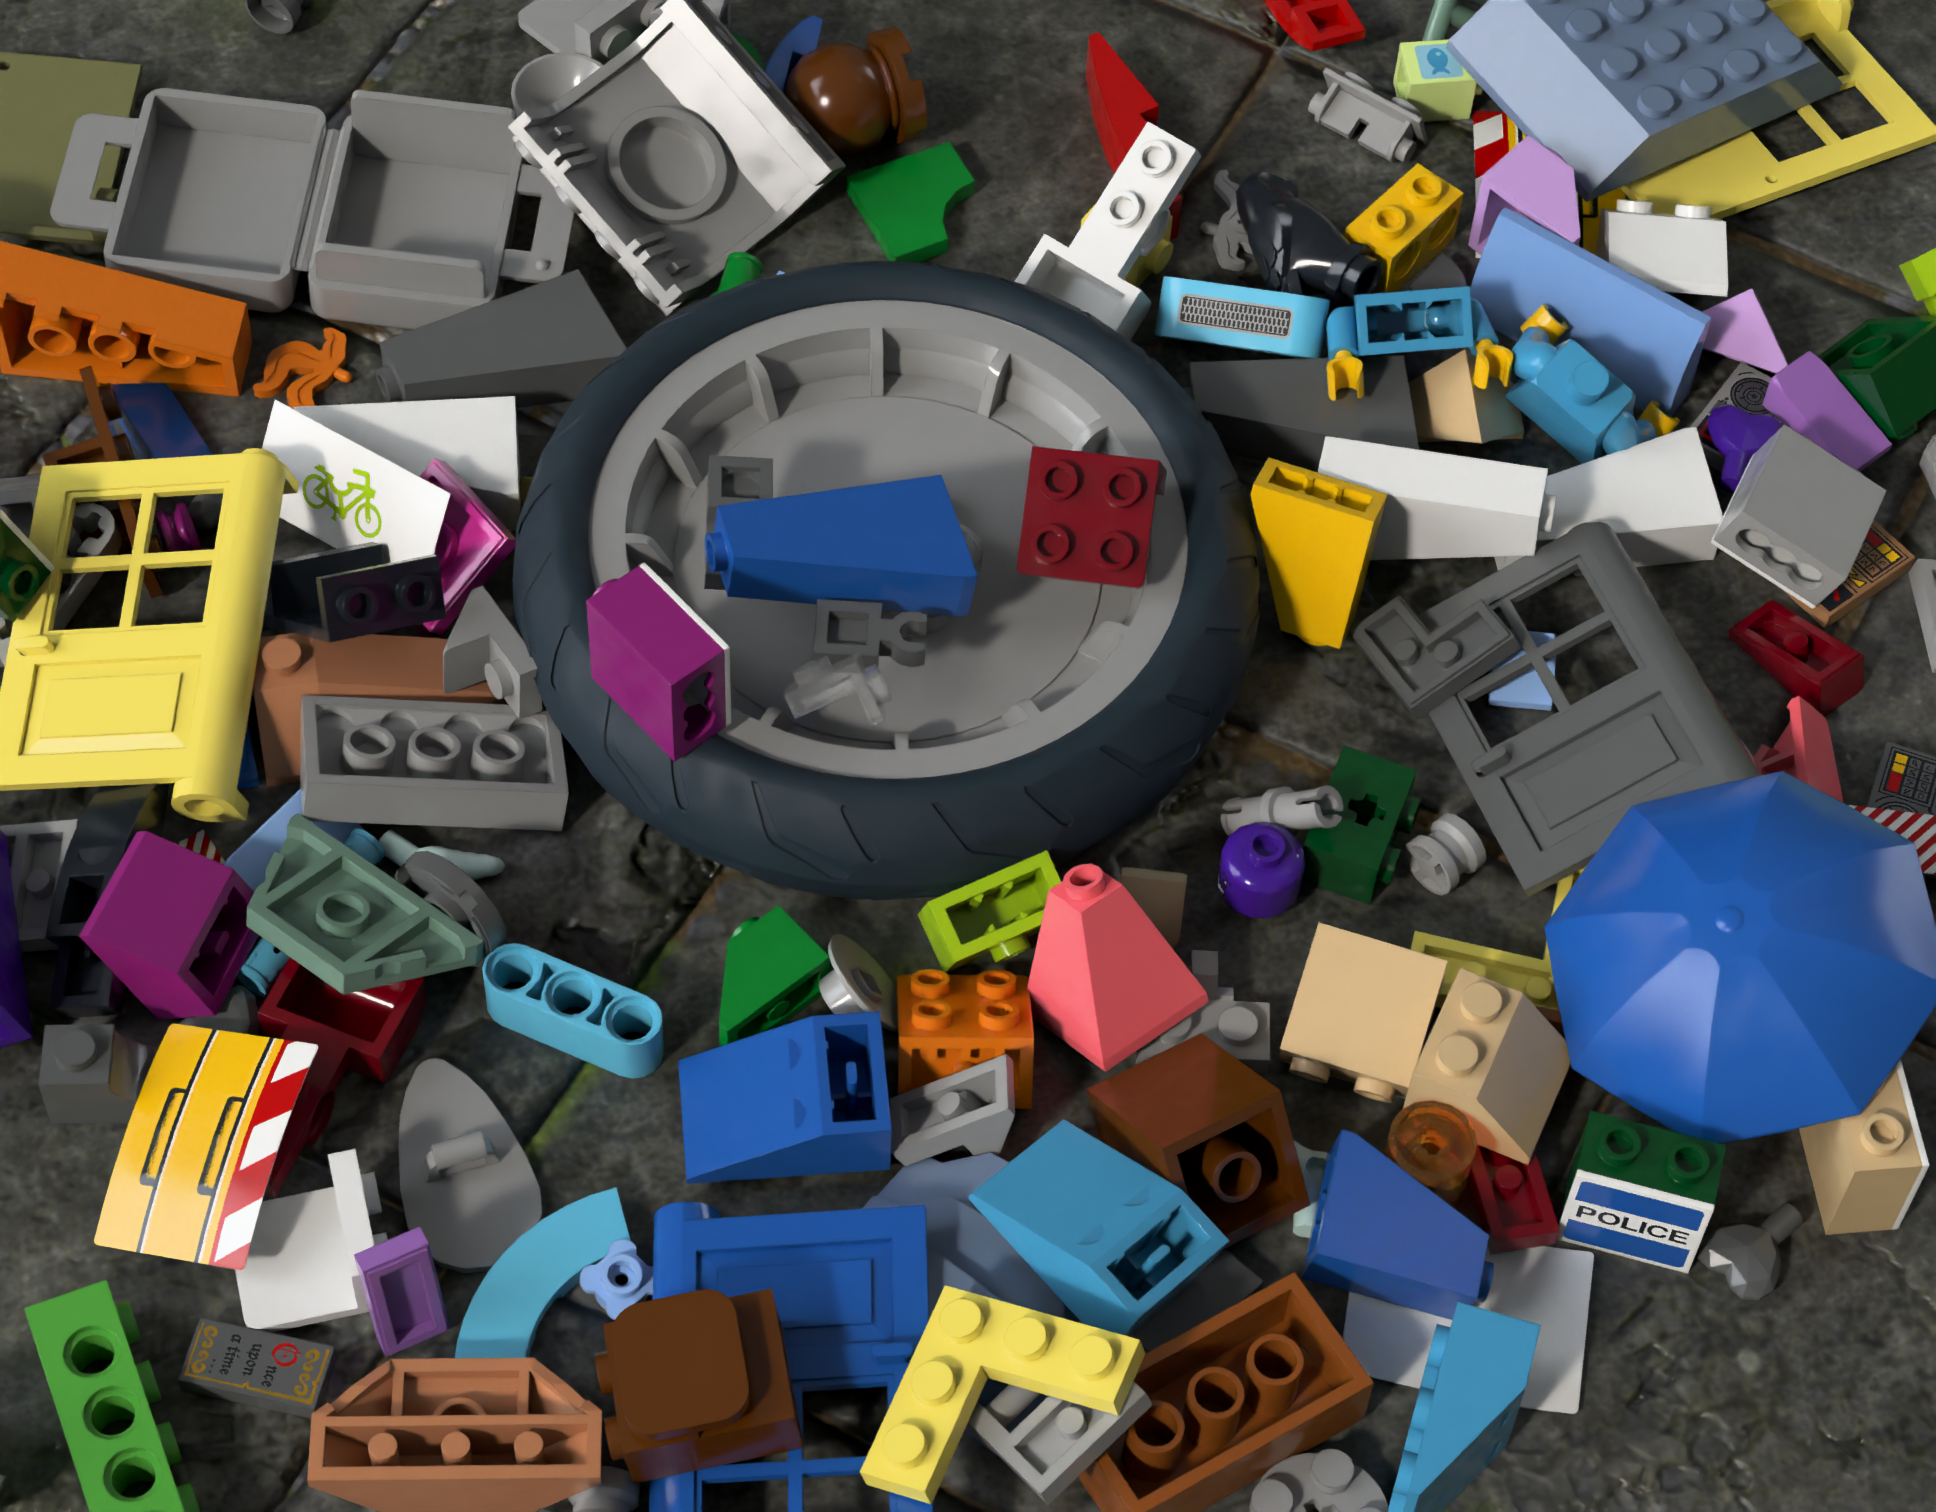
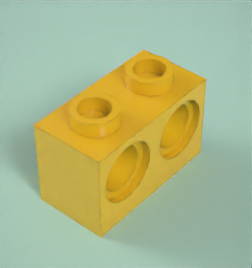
[1345,163,1464,294]

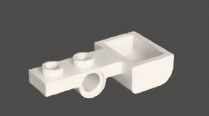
[1014,122,1201,340]

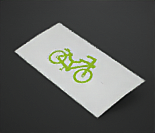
[262,400,451,564]

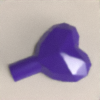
[1707,404,1783,493]

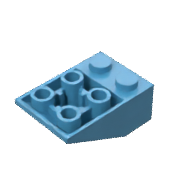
[968,1119,1229,1336]
[1388,1302,1541,1512]

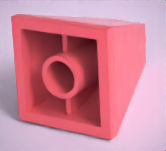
[1026,863,1209,1072]

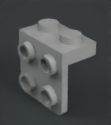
[518,0,667,65]

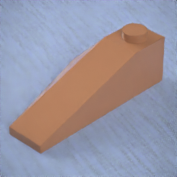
[253,633,508,786]

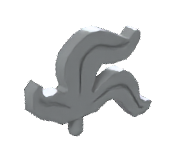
[1200,170,1253,272]

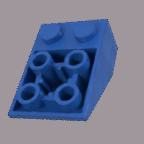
[678,1011,892,1184]

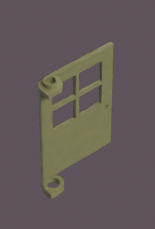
[0,51,143,246]

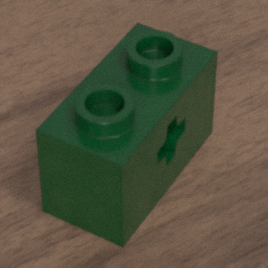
[1302,745,1422,905]

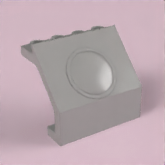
[508,0,846,317]

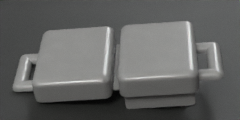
[50,88,574,330]

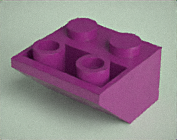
[79,831,258,1019]

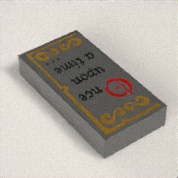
[178,1317,337,1419]

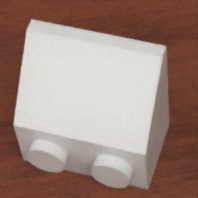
[1596,199,1728,297]

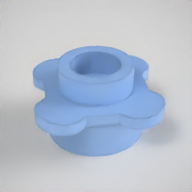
[580,1239,653,1320]

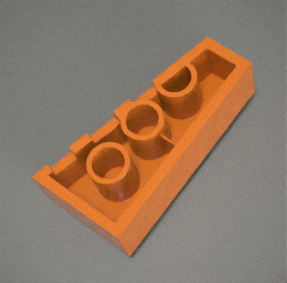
[0,241,253,397]

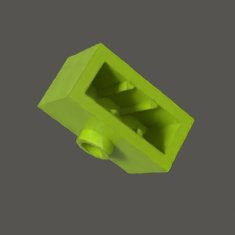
[917,850,1061,973]

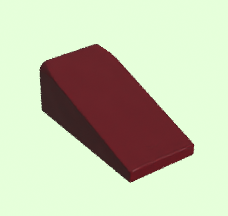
[1728,600,1864,717]

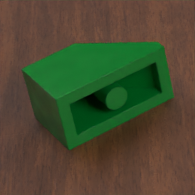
[719,905,830,1047]

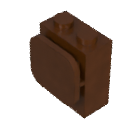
[595,1288,804,1484]

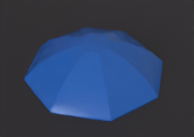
[1544,771,1936,1144]

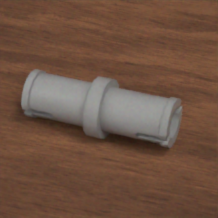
[1221,785,1343,836]

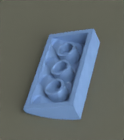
[1470,207,1712,417]

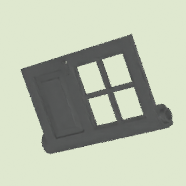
[1417,522,1761,897]

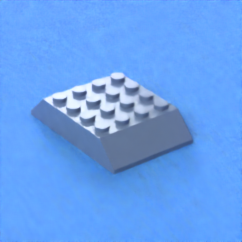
[1446,0,1842,202]

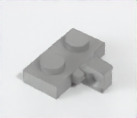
[1135,950,1270,1073]

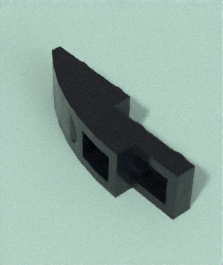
[45,783,170,1019]

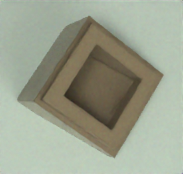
[1120,867,1187,948]

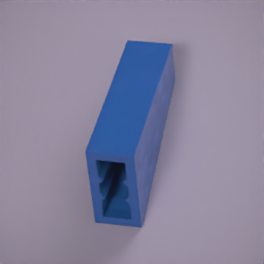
[705,475,978,617]

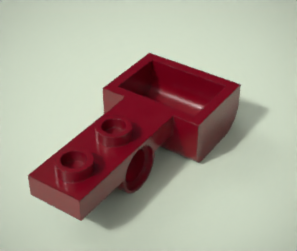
[258,957,427,1199]

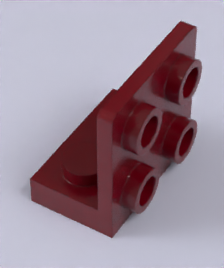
[1016,446,1167,589]

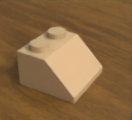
[1402,968,1571,1165]

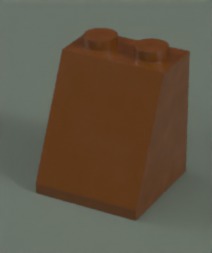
[1086,1033,1310,1250]

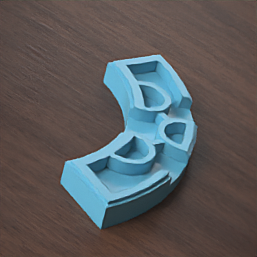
[455,1188,631,1358]

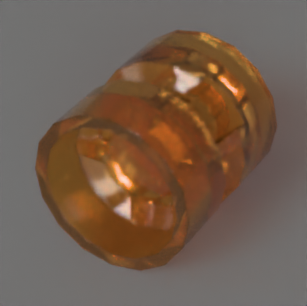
[1384,1100,1477,1209]

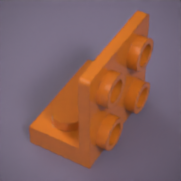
[897,969,1034,1109]

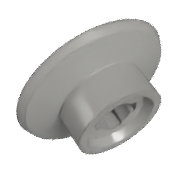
[819,934,898,1032]

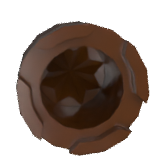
[784,26,927,157]

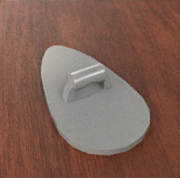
[398,1058,543,1273]

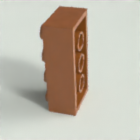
[1078,1272,1374,1512]

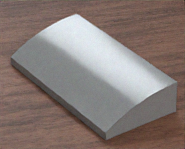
[300,695,569,831]

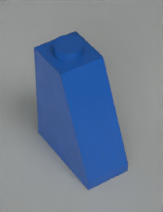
[1301,1129,1494,1320]

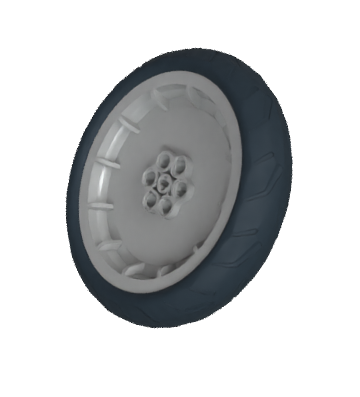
[512,261,1261,901]

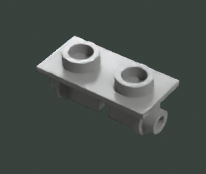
[1308,68,1428,163]

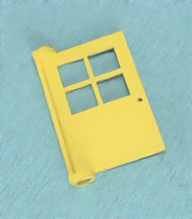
[1620,0,1936,219]
[0,448,299,822]

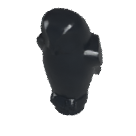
[1236,172,1383,304]

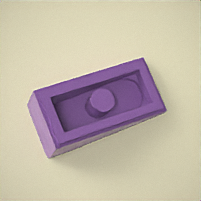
[1762,351,1892,471]

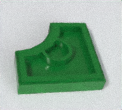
[845,141,975,263]

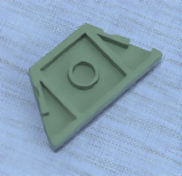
[246,813,484,995]

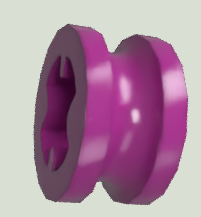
[154,502,201,552]

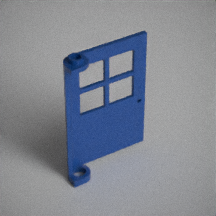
[649,1202,934,1512]

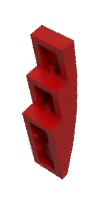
[1086,32,1182,240]

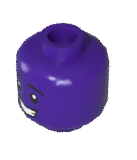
[1218,822,1305,919]

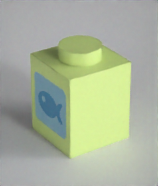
[1393,39,1483,122]

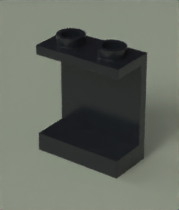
[264,542,446,643]

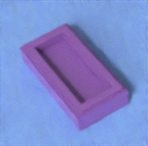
[354,1227,450,1356]

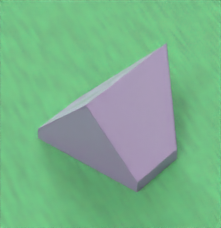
[1702,288,1789,374]

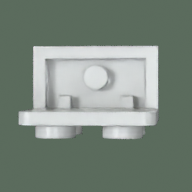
[235,1149,388,1333]

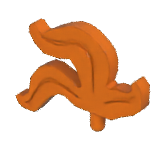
[253,327,352,409]

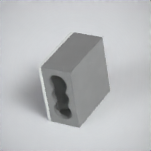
[1710,424,1887,609]

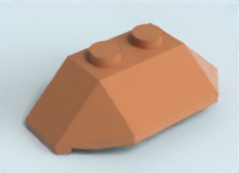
[307,1358,603,1512]

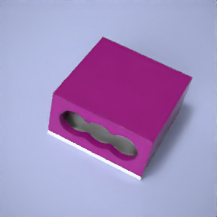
[586,562,731,762]

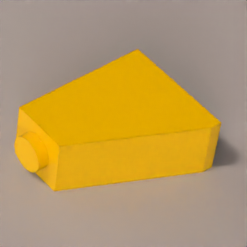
[1251,457,1388,649]

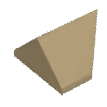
[1408,349,1524,444]

